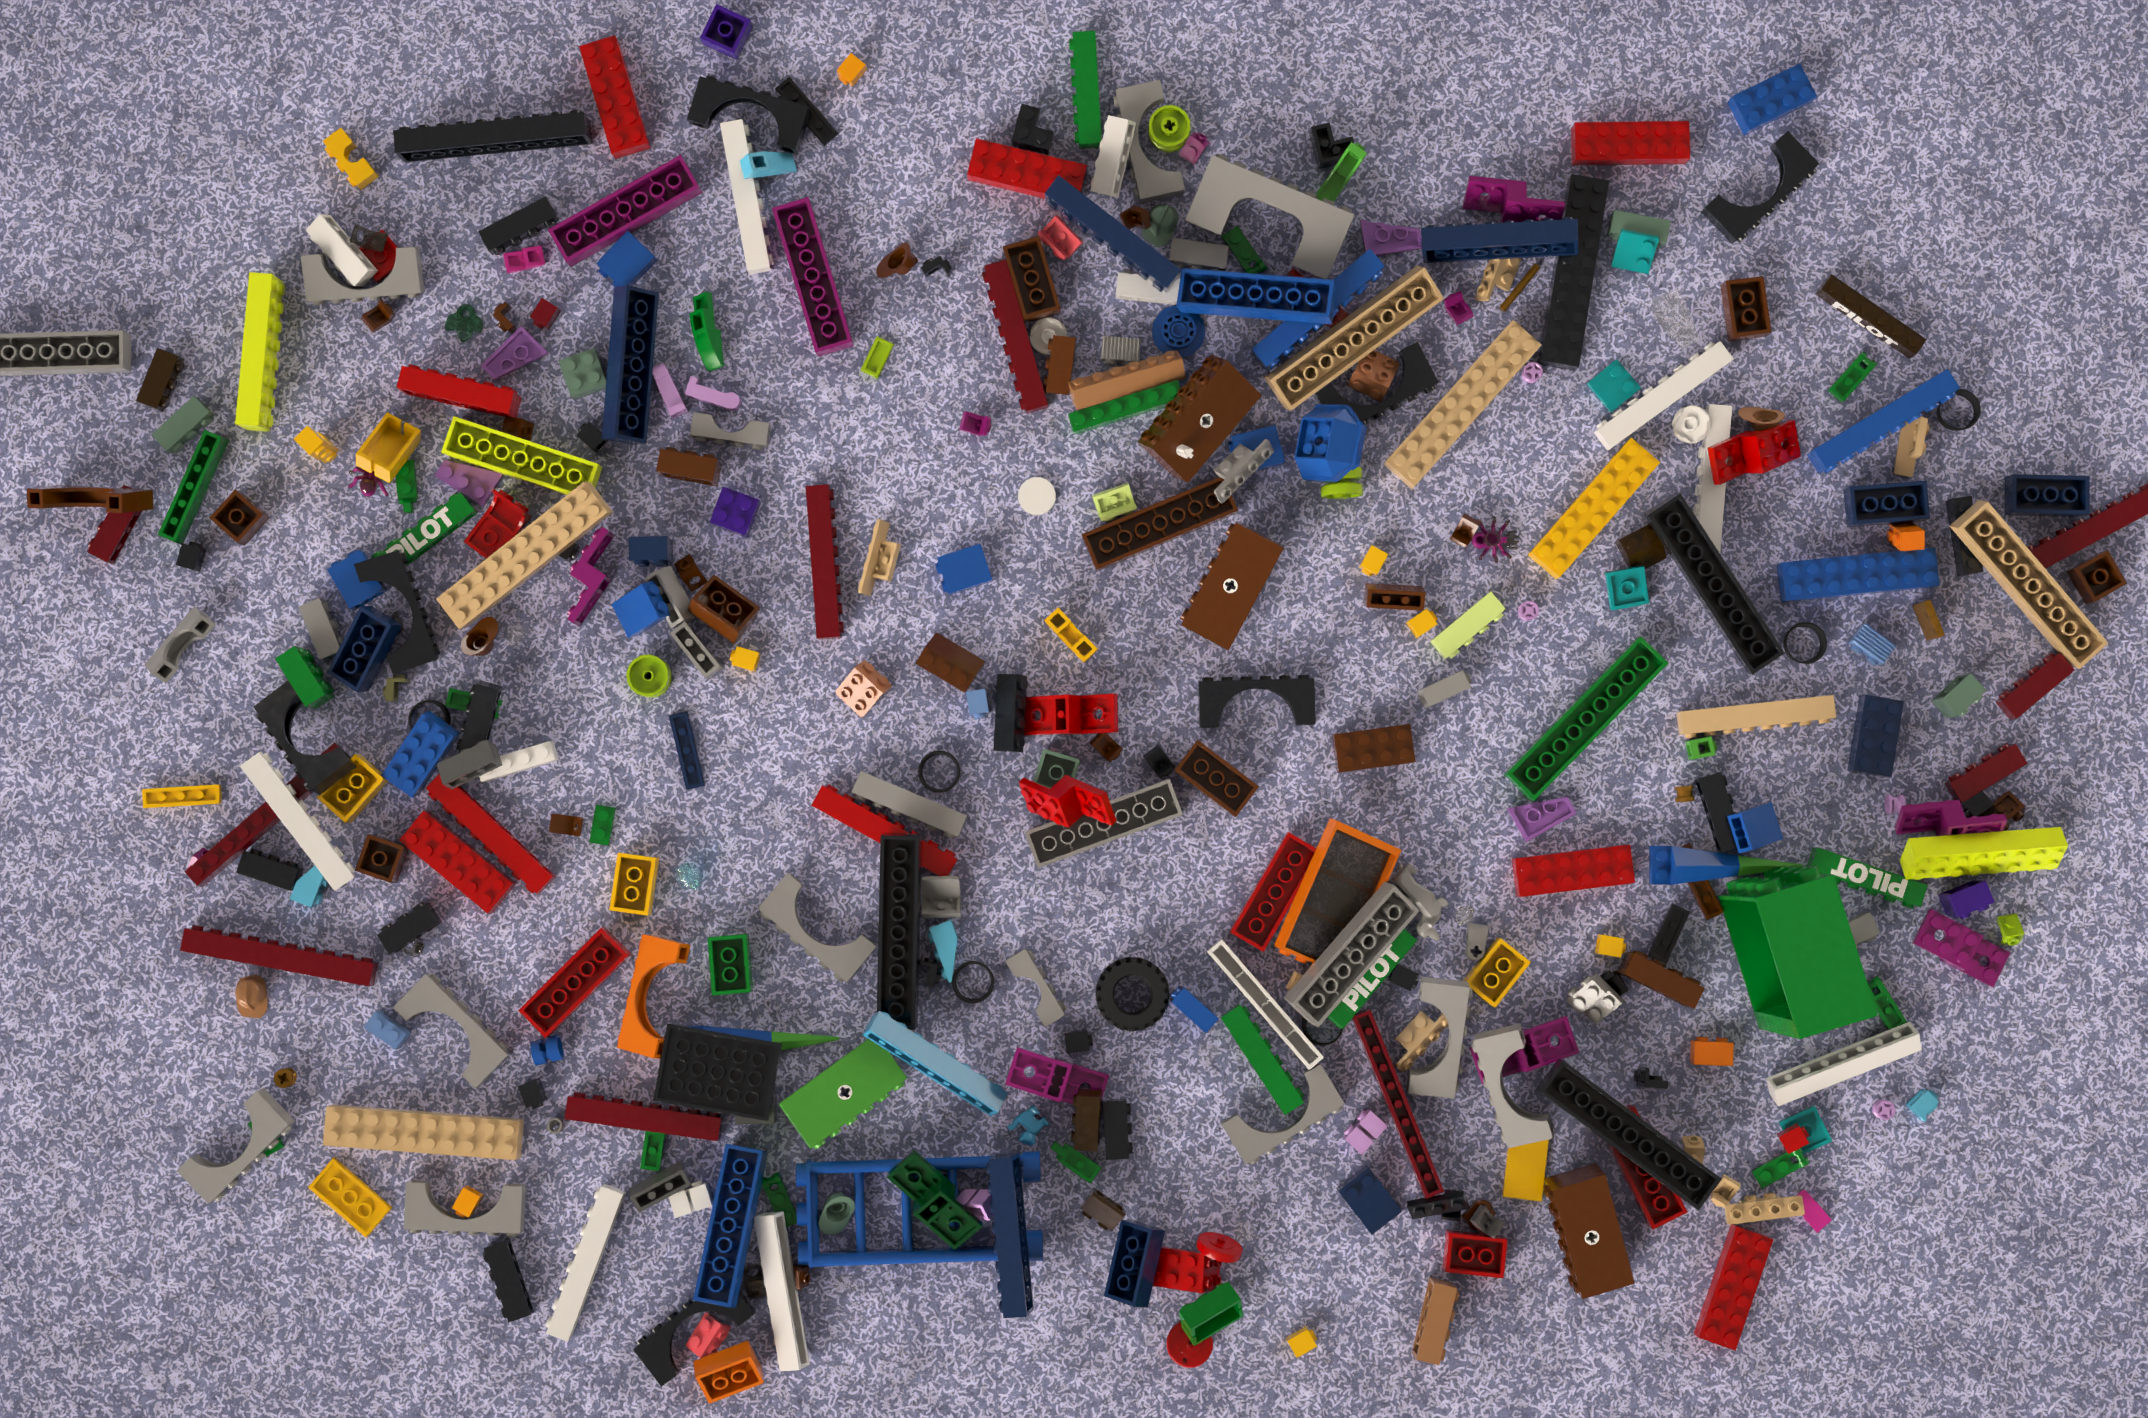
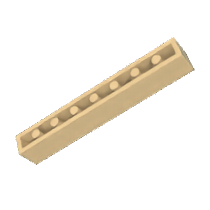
[1676,695,1836,738]

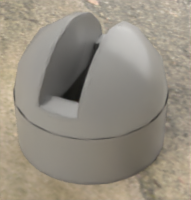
[547,1118,564,1134]

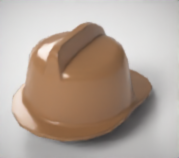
[1738,407,1785,431]
[235,974,268,1019]

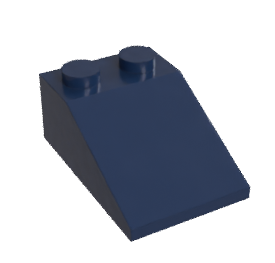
[1336,1165,1402,1235]

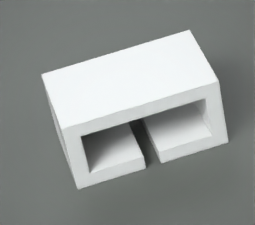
[669,1180,714,1218]

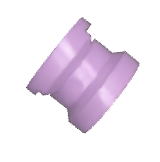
[1521,362,1543,383]
[1518,601,1539,621]
[1884,795,1905,814]
[1872,1099,1895,1120]

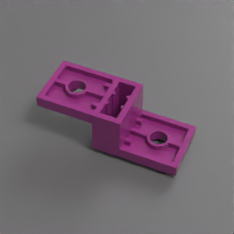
[1463,175,1565,223]
[567,527,615,626]
[1895,800,2007,836]
[1912,909,2010,987]
[1469,1016,1579,1084]
[1005,1047,1109,1104]

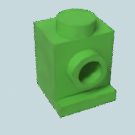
[1685,736,1717,760]

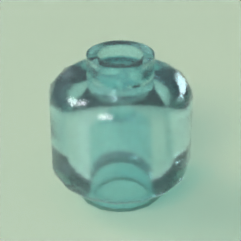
[674,862,704,891]

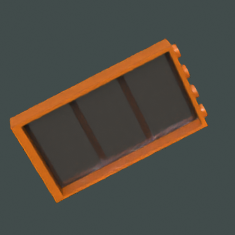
[1274,818,1401,966]

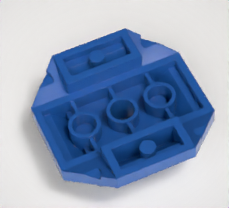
[1294,404,1366,482]

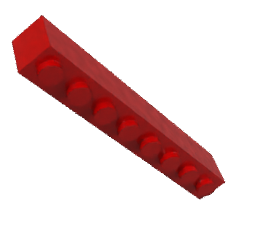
[426,774,556,894]
[811,784,958,876]

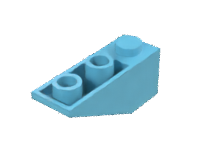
[740,151,797,179]
[290,866,329,907]
[927,920,958,982]

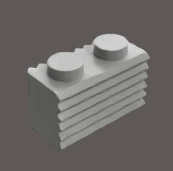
[1101,336,1141,366]

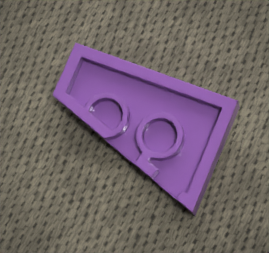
[1360,219,1421,256]
[480,326,549,380]
[434,460,504,507]
[1506,797,1577,842]

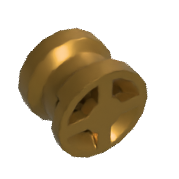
[1674,786,1695,802]
[274,1068,297,1088]

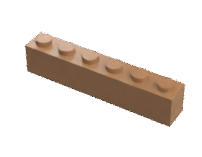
[1068,350,1186,410]

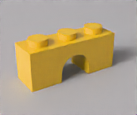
[323,128,379,190]
[294,426,339,463]
[1044,607,1098,664]

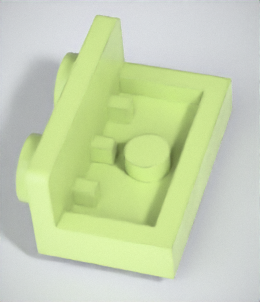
[1092,483,1137,521]

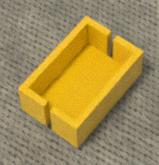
[356,412,421,483]

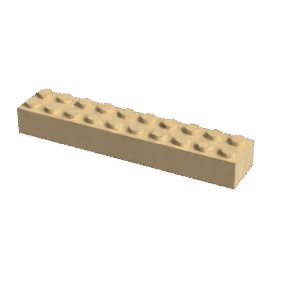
[1264,266,1444,411]
[1384,320,1541,489]
[436,482,613,630]
[1950,500,2108,669]
[323,1104,524,1160]

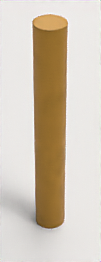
[1499,263,1540,312]

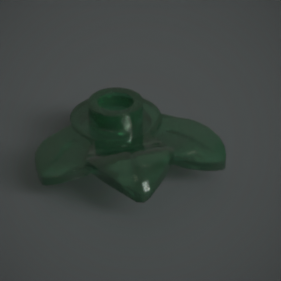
[445,304,483,342]

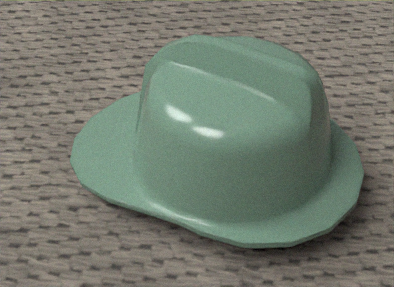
[1142,204,1178,247]
[818,1191,855,1235]

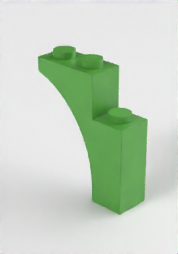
[1316,142,1367,202]

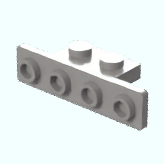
[1214,439,1274,504]

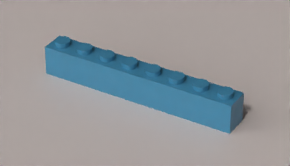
[863,1011,1008,1116]

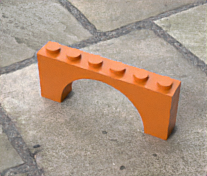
[617,934,691,1059]

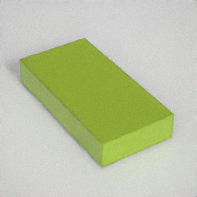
[860,336,894,379]

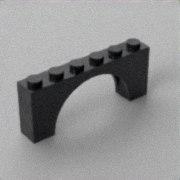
[687,76,811,155]
[1701,131,1819,244]
[1314,342,1439,425]
[354,549,441,674]
[1198,675,1316,728]
[254,680,357,795]
[633,1290,756,1387]

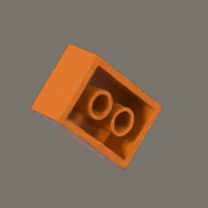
[693,1340,764,1404]

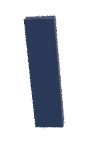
[669,711,706,790]

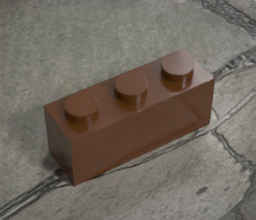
[1043,335,1076,395]
[1364,583,1426,611]

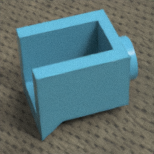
[1906,1089,1939,1122]

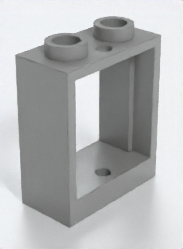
[1417,670,1472,709]

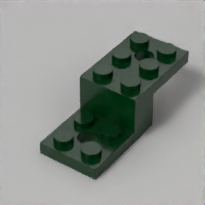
[886,1150,983,1250]

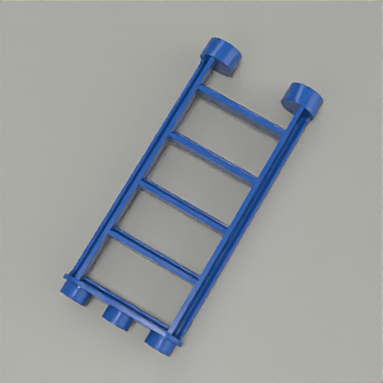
[796,1151,1043,1268]

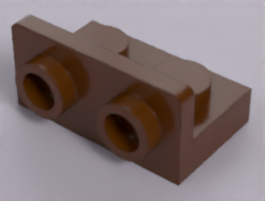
[1992,790,2025,831]

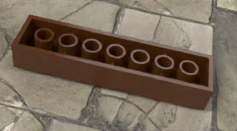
[1082,477,1238,572]

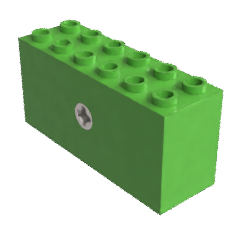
[778,1039,907,1149]

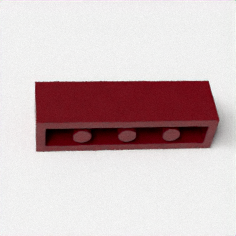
[87,484,142,565]
[1995,653,2075,720]
[1944,743,2028,803]

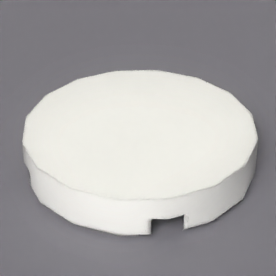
[1030,317,1067,356]
[1672,405,1711,444]
[1018,477,1056,515]

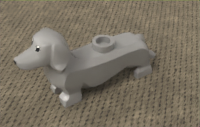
[1394,864,1449,942]

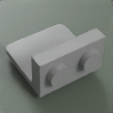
[920,875,961,919]

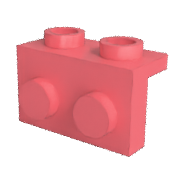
[1037,215,1083,260]
[685,1312,731,1358]

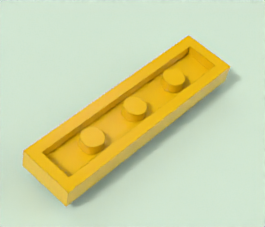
[142,784,222,808]

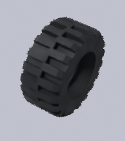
[1096,957,1170,1032]

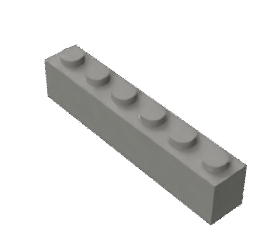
[852,771,968,839]

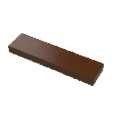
[1681,843,1724,920]

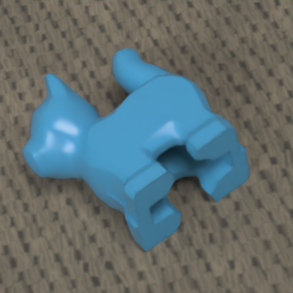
[1008,1104,1049,1146]

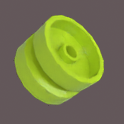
[1148,105,1190,153]
[1320,467,1363,499]
[626,654,673,698]

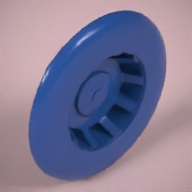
[1152,305,1205,358]

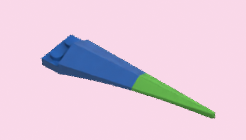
[1649,846,1803,885]
[686,1025,840,1050]

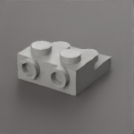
[1566,973,1624,1025]

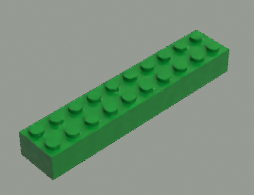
[1503,636,1668,801]

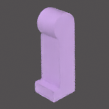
[652,362,689,418]
[685,376,741,411]

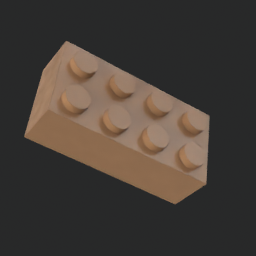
[1412,1277,1459,1365]

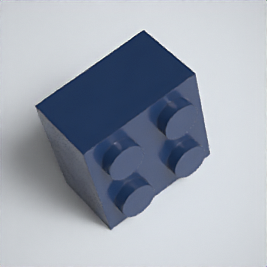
[628,536,673,567]

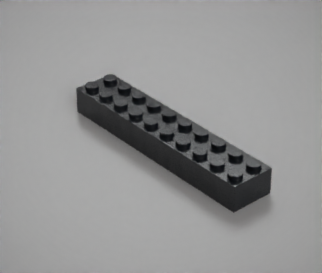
[393,110,592,162]
[1538,174,1609,371]
[1643,492,1785,675]
[877,833,922,1030]
[1536,1058,1721,1211]

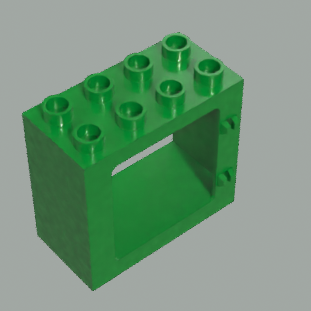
[1718,866,1878,1039]

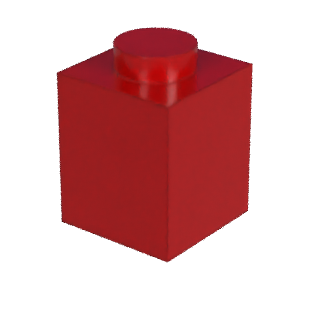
[1777,1123,1809,1154]

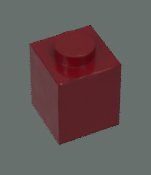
[530,298,561,330]

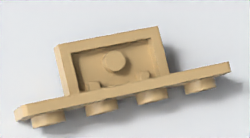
[1475,258,1521,301]
[1893,411,1930,478]
[858,519,901,596]
[1395,1011,1449,1073]
[1724,1193,1805,1225]

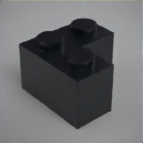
[1012,104,1054,155]
[1309,122,1354,169]

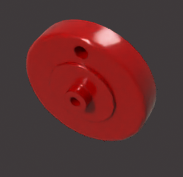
[1196,1232,1243,1263]
[1166,1322,1213,1368]

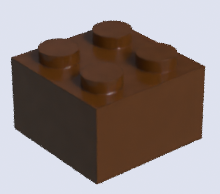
[210,490,270,546]
[2066,550,2127,604]
[355,834,409,883]

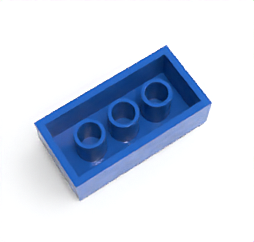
[1727,63,1817,136]
[381,711,461,798]

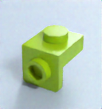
[1997,913,2024,946]

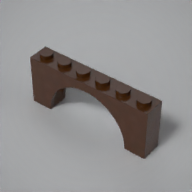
[26,485,154,513]

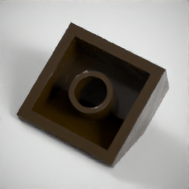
[1615,524,1667,569]
[1080,1187,1126,1231]

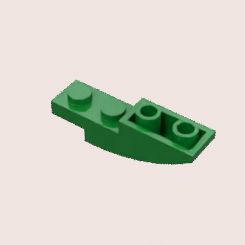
[689,291,724,372]

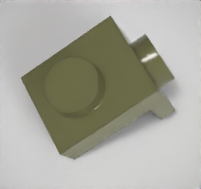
[383,674,410,702]

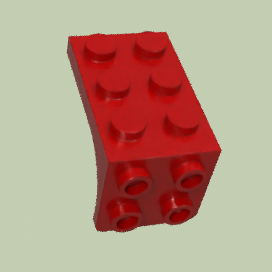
[463,489,532,559]
[1153,1247,1222,1293]

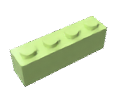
[1430,592,1506,659]

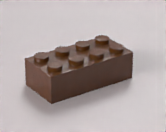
[1003,236,1061,324]
[1332,724,1416,773]
[1174,740,1259,817]
[1618,950,1705,1009]

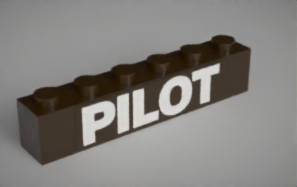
[1815,274,1927,359]

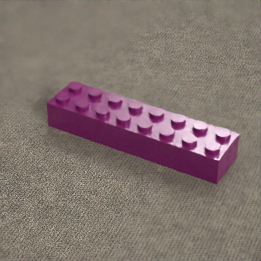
[548,155,703,267]
[772,197,854,357]

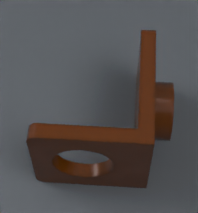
[674,554,707,591]
[549,813,583,837]

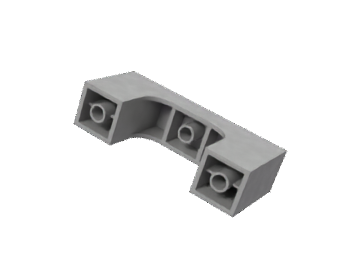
[1185,154,1355,279]

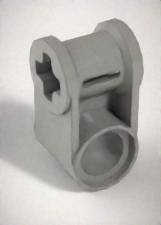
[1465,923,1488,960]

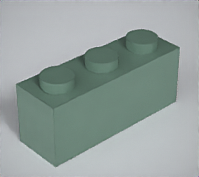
[1607,210,1671,249]
[152,396,215,454]

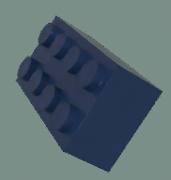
[2004,474,2090,517]
[1843,480,1930,527]
[327,606,402,692]
[1847,694,1904,778]
[1104,1220,1165,1307]

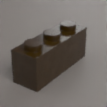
[136,348,184,412]
[1071,1088,1102,1152]

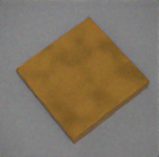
[1912,600,1945,641]

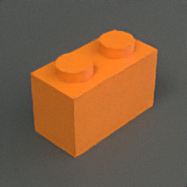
[1887,522,1925,551]
[1690,1037,1734,1066]

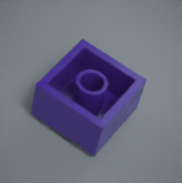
[700,4,753,60]
[710,487,761,538]
[1938,880,1994,919]

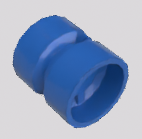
[530,1035,564,1066]

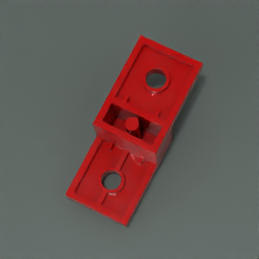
[1707,420,1801,485]
[1024,693,1118,736]
[1018,775,1117,828]

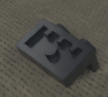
[1634,1066,1668,1089]

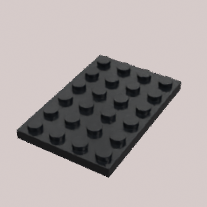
[653,1023,782,1121]

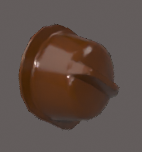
[876,242,918,278]
[461,617,499,656]

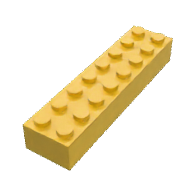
[1527,437,1660,579]

